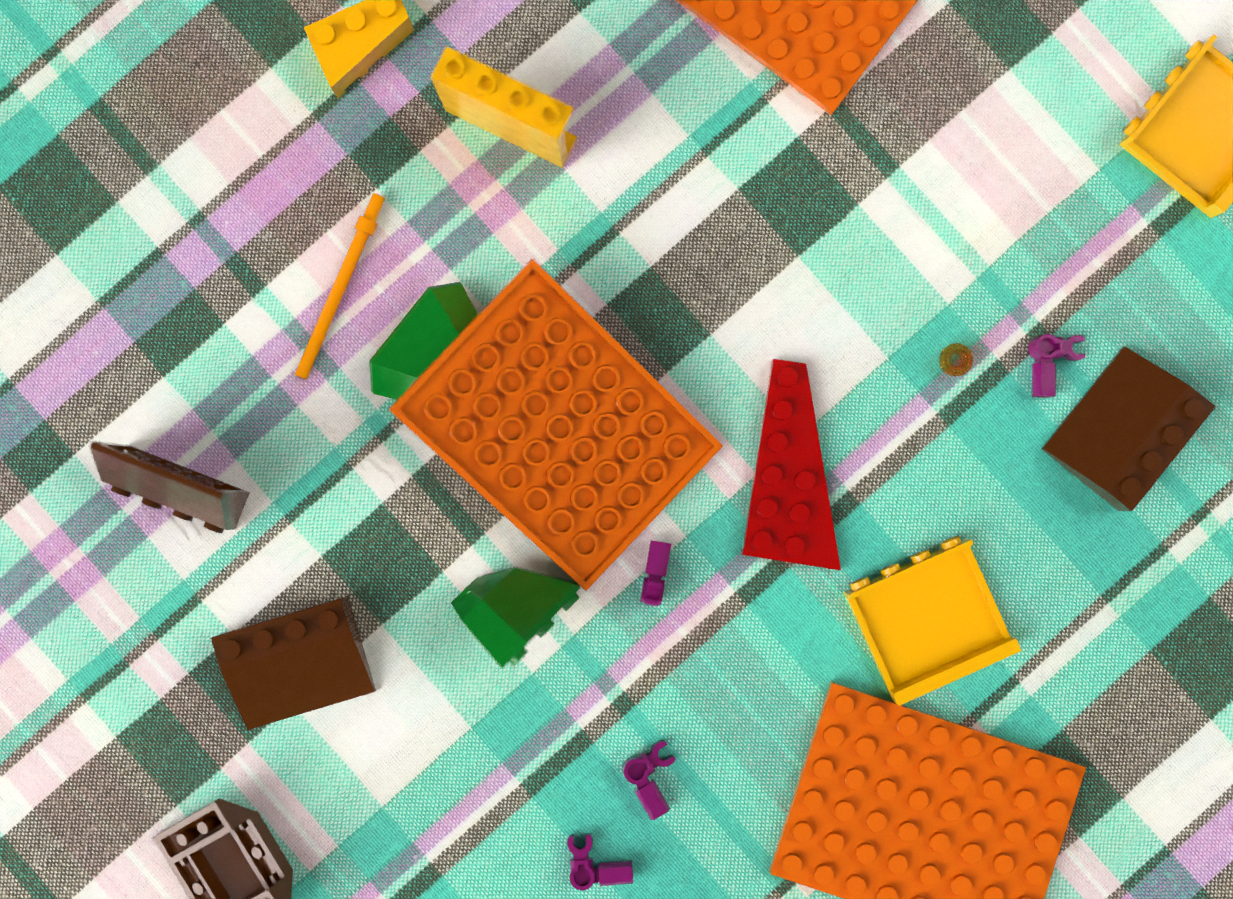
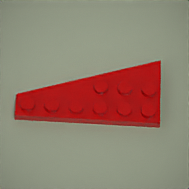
[742,359,841,571]

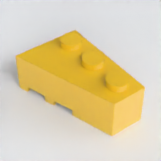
[304,0,414,99]

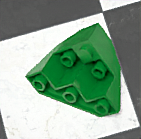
[369,282,478,400]
[451,567,580,668]

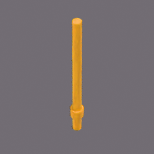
[295,193,385,380]

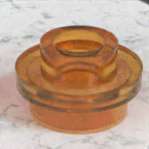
[939,343,973,377]

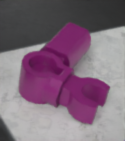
[1028,334,1085,398]
[640,540,671,607]
[622,740,676,820]
[567,833,633,891]

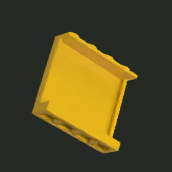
[1119,34,1233,218]
[431,46,577,168]
[844,536,1022,706]

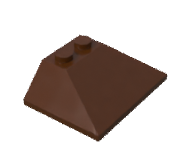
[153,798,293,899]

